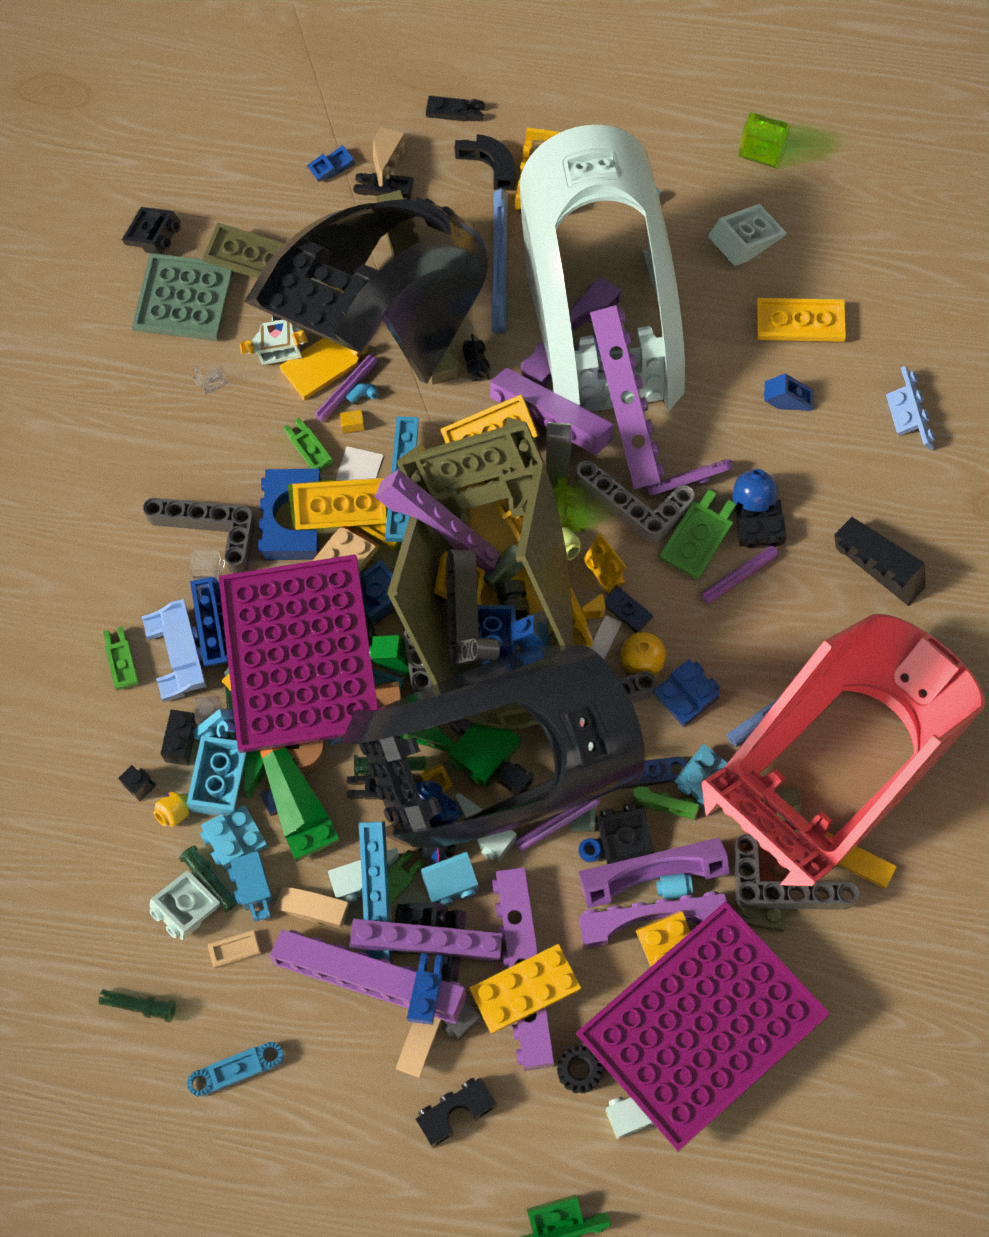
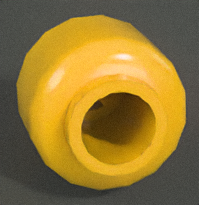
[154,792,190,827]

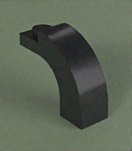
[454,134,515,191]

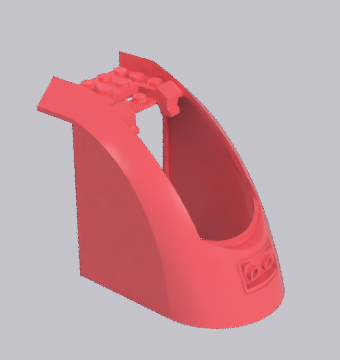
[702,614,985,886]

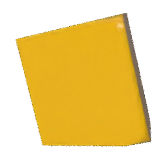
[340,410,365,434]
[582,594,605,620]
[420,763,453,792]

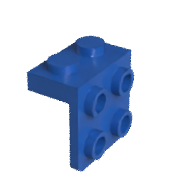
[415,780,463,827]

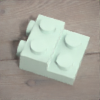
[150,870,220,941]

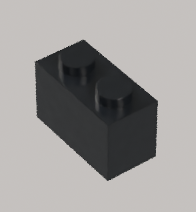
[160,709,198,766]

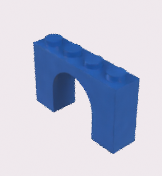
[258,469,321,560]

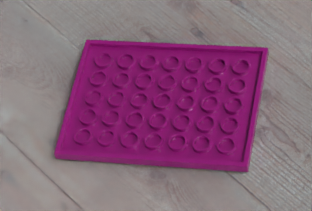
[219,554,378,753]
[576,901,830,1152]

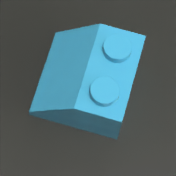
[421,852,479,907]

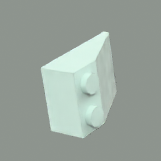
[708,204,787,266]

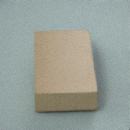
[207,929,262,969]

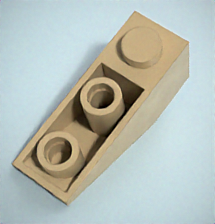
[373,127,406,187]

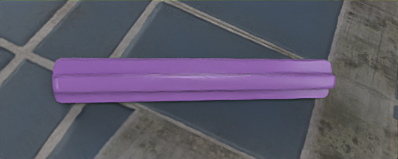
[315,354,378,422]
[701,546,779,603]
[515,798,600,851]

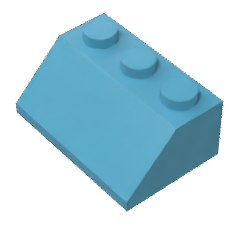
[186,736,247,815]

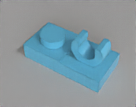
[192,709,235,740]

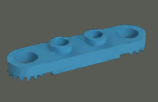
[187,1042,284,1097]

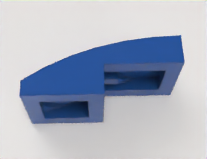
[307,145,356,182]

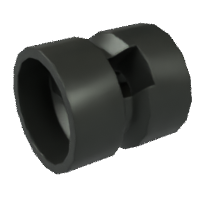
[496,580,530,620]

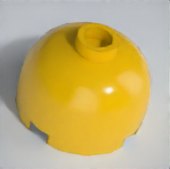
[620,632,666,676]

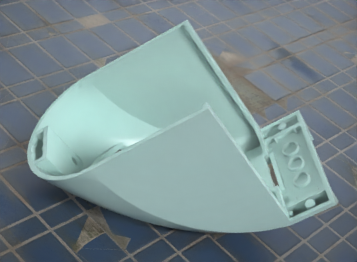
[520,125,685,412]

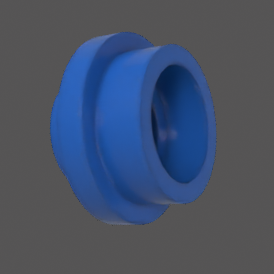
[578,838,603,863]

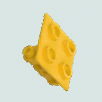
[583,532,627,594]

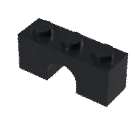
[416,1077,497,1149]

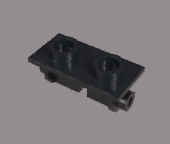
[462,334,490,382]

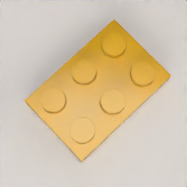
[636,911,690,967]

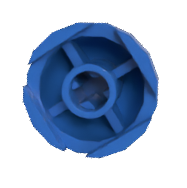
[732,469,778,512]

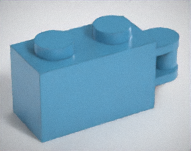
[228,851,274,922]

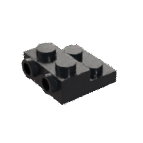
[122,207,181,254]
[735,500,786,548]
[595,803,654,864]
[392,903,451,956]

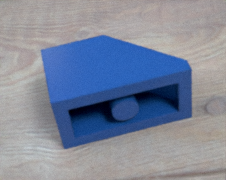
[764,373,813,411]
[514,610,549,649]

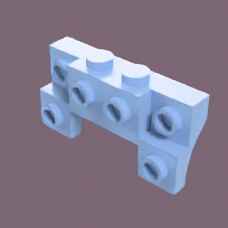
[141,599,207,702]

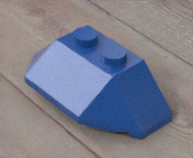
[190,577,228,667]

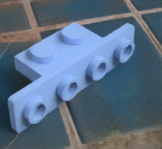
[886,366,936,450]

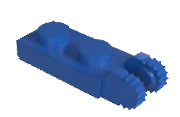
[407,953,444,1025]

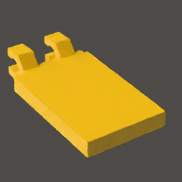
[280,337,369,401]

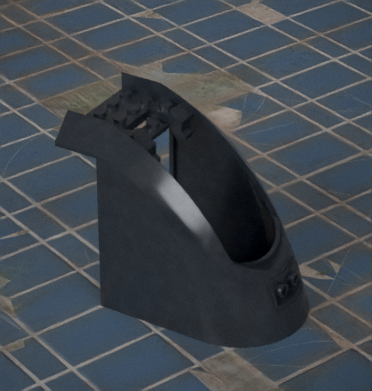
[245,197,488,384]
[342,644,645,848]

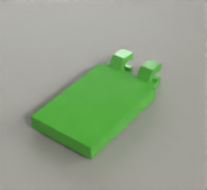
[659,489,736,581]

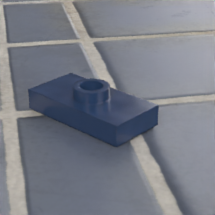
[604,587,653,633]

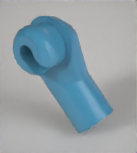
[346,383,379,404]

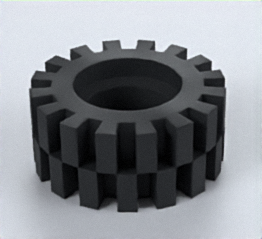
[557,1045,603,1094]

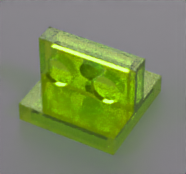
[552,478,585,532]

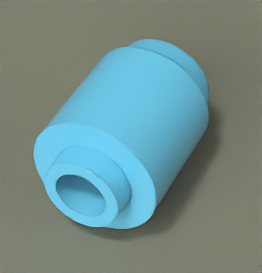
[656,873,693,899]

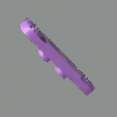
[647,458,733,495]

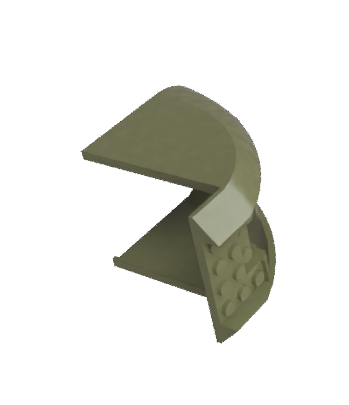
[388,417,574,729]

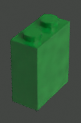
[448,723,521,788]

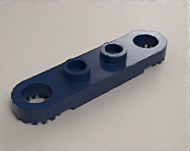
[622,757,687,789]

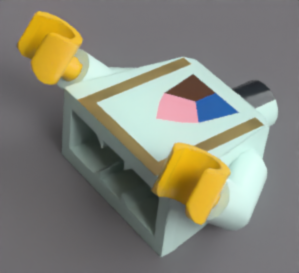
[240,315,308,365]

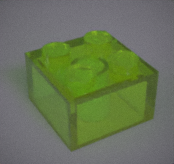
[738,112,791,169]

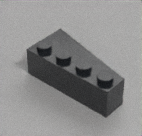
[834,517,926,606]

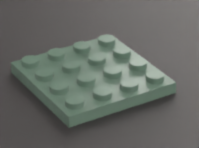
[132,253,233,341]

